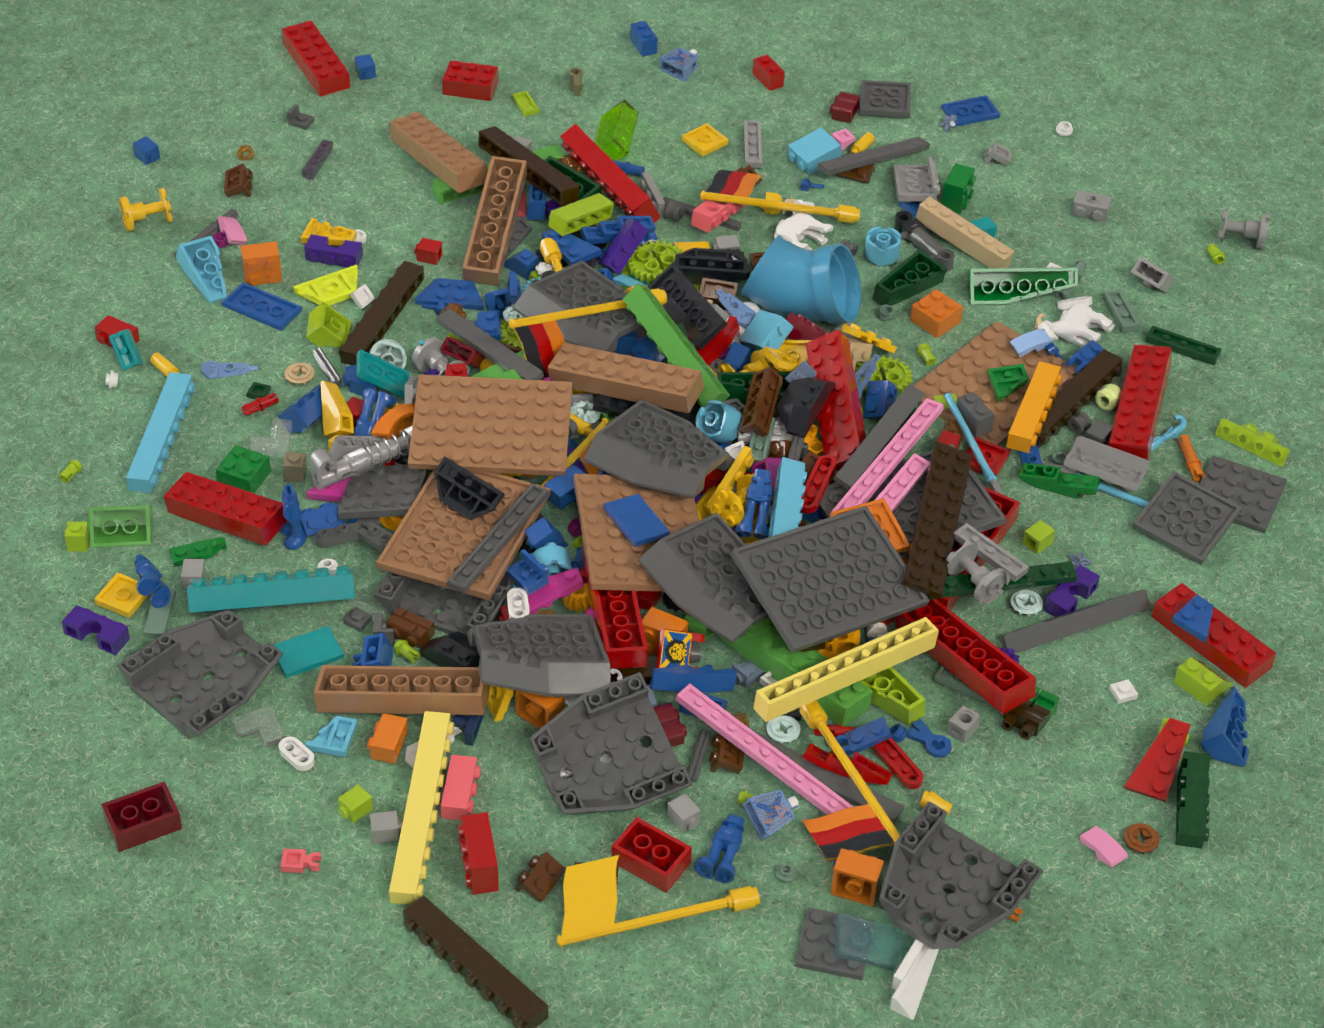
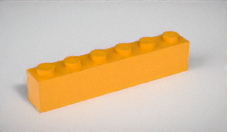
[1006,361,1063,453]

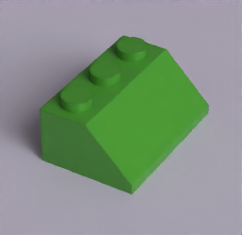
[89,505,153,548]

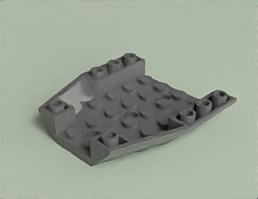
[513,261,647,352]
[584,399,735,498]
[638,513,769,643]
[373,555,516,635]
[117,609,283,738]
[467,614,611,697]
[530,672,693,814]
[879,801,1044,949]

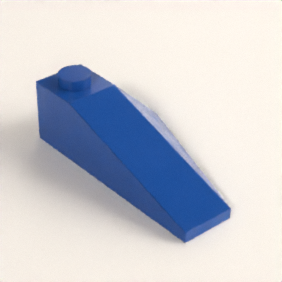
[1201,686,1249,767]

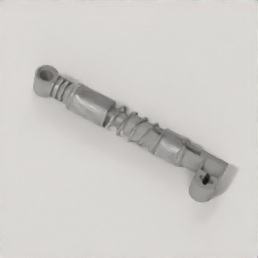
[310,426,412,490]

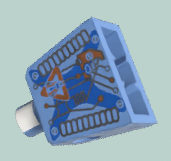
[660,48,698,82]
[743,790,799,840]

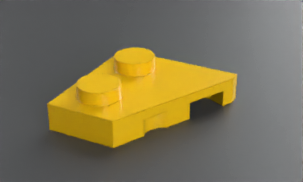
[762,346,799,371]

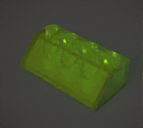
[594,99,638,160]

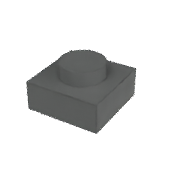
[343,607,373,632]

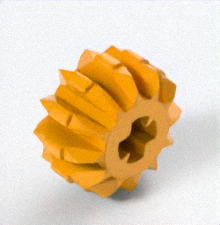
[562,583,592,614]

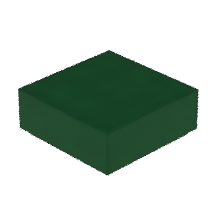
[246,382,271,400]

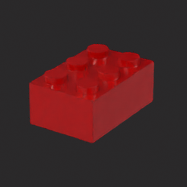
[442,60,499,101]
[458,812,499,895]
[611,817,692,893]

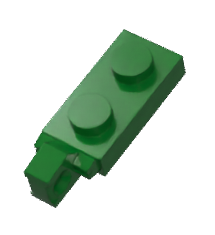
[169,537,227,567]

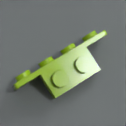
[1215,418,1290,467]

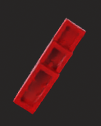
[696,316,740,366]
[802,743,893,785]

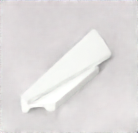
[890,940,939,1020]

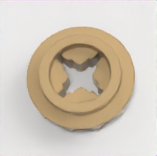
[284,363,315,386]

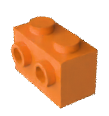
[367,713,409,764]

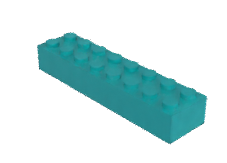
[187,566,355,613]

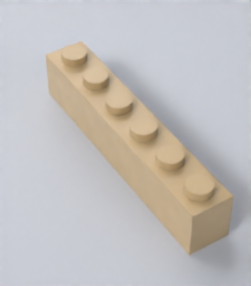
[916,196,1015,268]

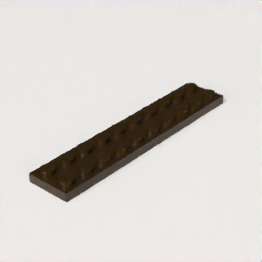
[901,441,972,600]

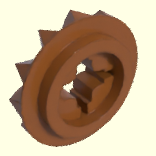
[1124,823,1160,855]

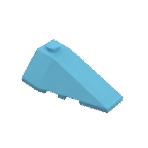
[176,236,227,303]

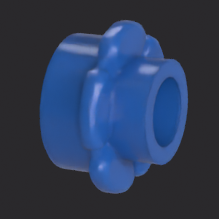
[889,723,907,743]

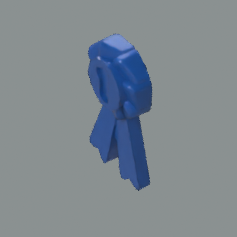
[906,718,952,758]

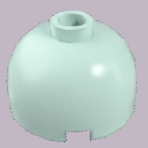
[370,339,407,369]

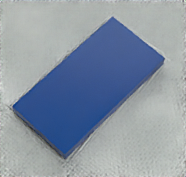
[221,282,303,331]

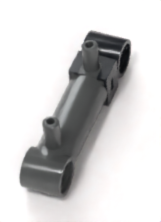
[894,211,954,272]

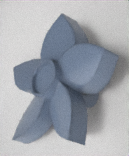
[938,114,957,132]
[1068,552,1091,567]

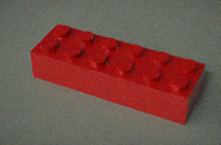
[281,20,351,97]
[164,472,287,546]
[1152,583,1276,688]

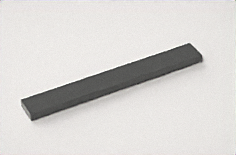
[817,137,930,176]
[436,309,544,380]
[833,383,925,490]
[447,483,549,594]
[1001,589,1150,653]
[755,731,904,825]

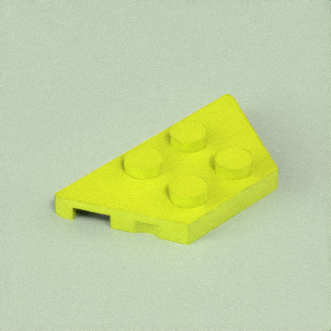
[293,265,358,306]

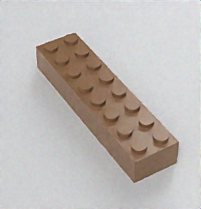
[389,112,488,193]
[462,156,527,286]
[548,343,704,413]
[313,665,491,715]

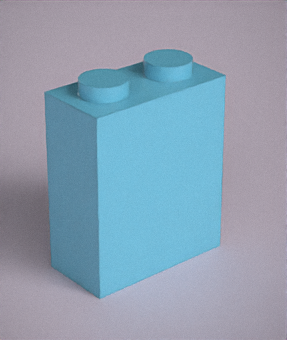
[788,127,842,175]
[739,310,794,351]

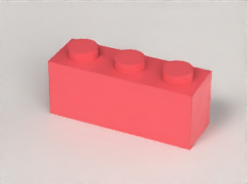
[441,755,481,820]

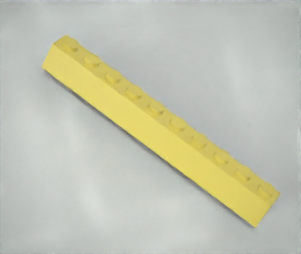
[753,617,939,722]
[389,711,454,905]

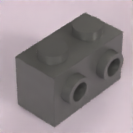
[957,392,995,437]

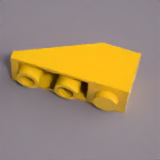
[320,381,354,438]

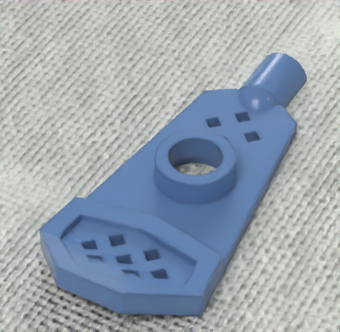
[715,289,756,328]
[855,354,881,399]
[201,361,258,379]

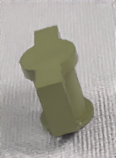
[568,67,583,96]

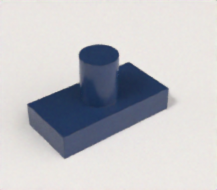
[453,712,485,746]

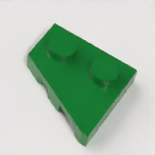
[987,364,1029,402]

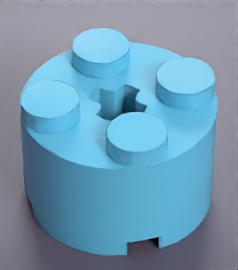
[864,226,901,267]
[696,400,741,443]
[532,542,572,576]

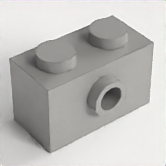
[1071,190,1112,222]
[1131,256,1176,293]

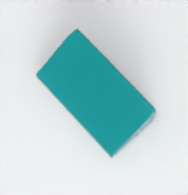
[109,329,143,371]

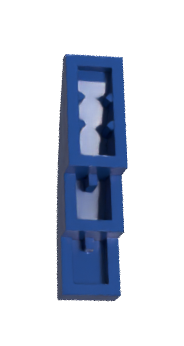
[580,216,656,244]
[650,665,737,692]

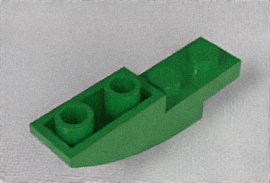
[1018,463,1100,499]

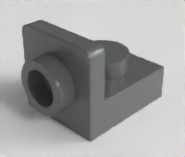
[287,104,314,130]
[373,613,395,644]

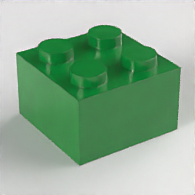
[941,163,976,214]
[216,445,271,493]

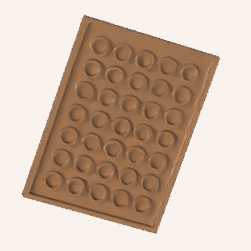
[913,321,1077,446]
[408,374,572,476]
[376,470,550,601]
[573,474,704,592]

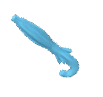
[1151,415,1187,451]

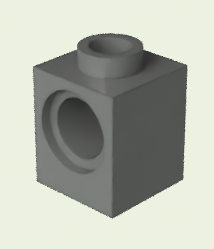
[1085,419,1113,445]

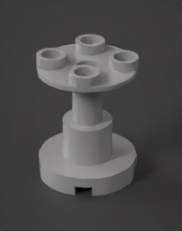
[1218,207,1270,249]
[412,337,470,376]
[947,540,1010,605]

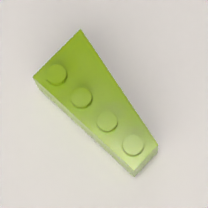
[860,667,926,725]

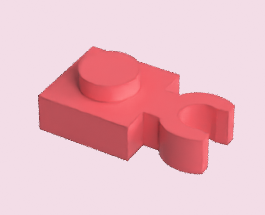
[281,849,322,873]

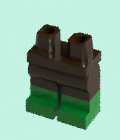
[1001,687,1059,740]

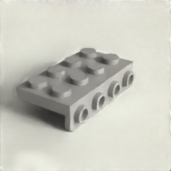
[893,156,940,203]
[1063,436,1149,492]

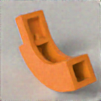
[371,402,415,441]

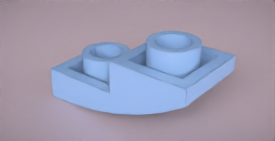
[1010,329,1053,357]

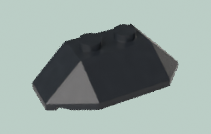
[675,248,748,284]
[776,377,835,438]
[434,456,505,520]
[418,631,480,667]

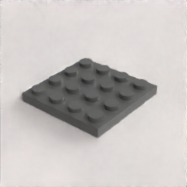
[1200,455,1287,533]
[338,464,429,519]
[1132,471,1242,565]

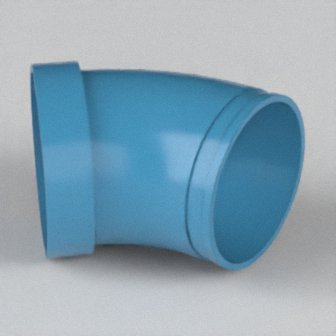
[741,235,861,324]

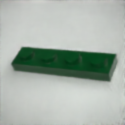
[1145,325,1222,365]

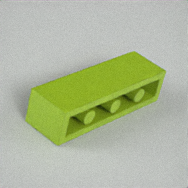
[548,193,614,236]

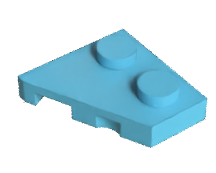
[305,716,358,757]

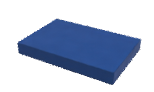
[941,95,1000,127]
[603,494,670,547]

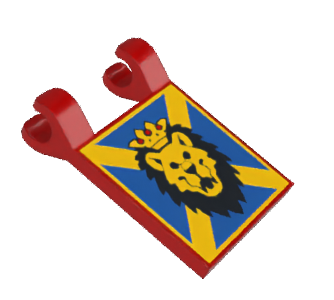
[656,628,705,668]

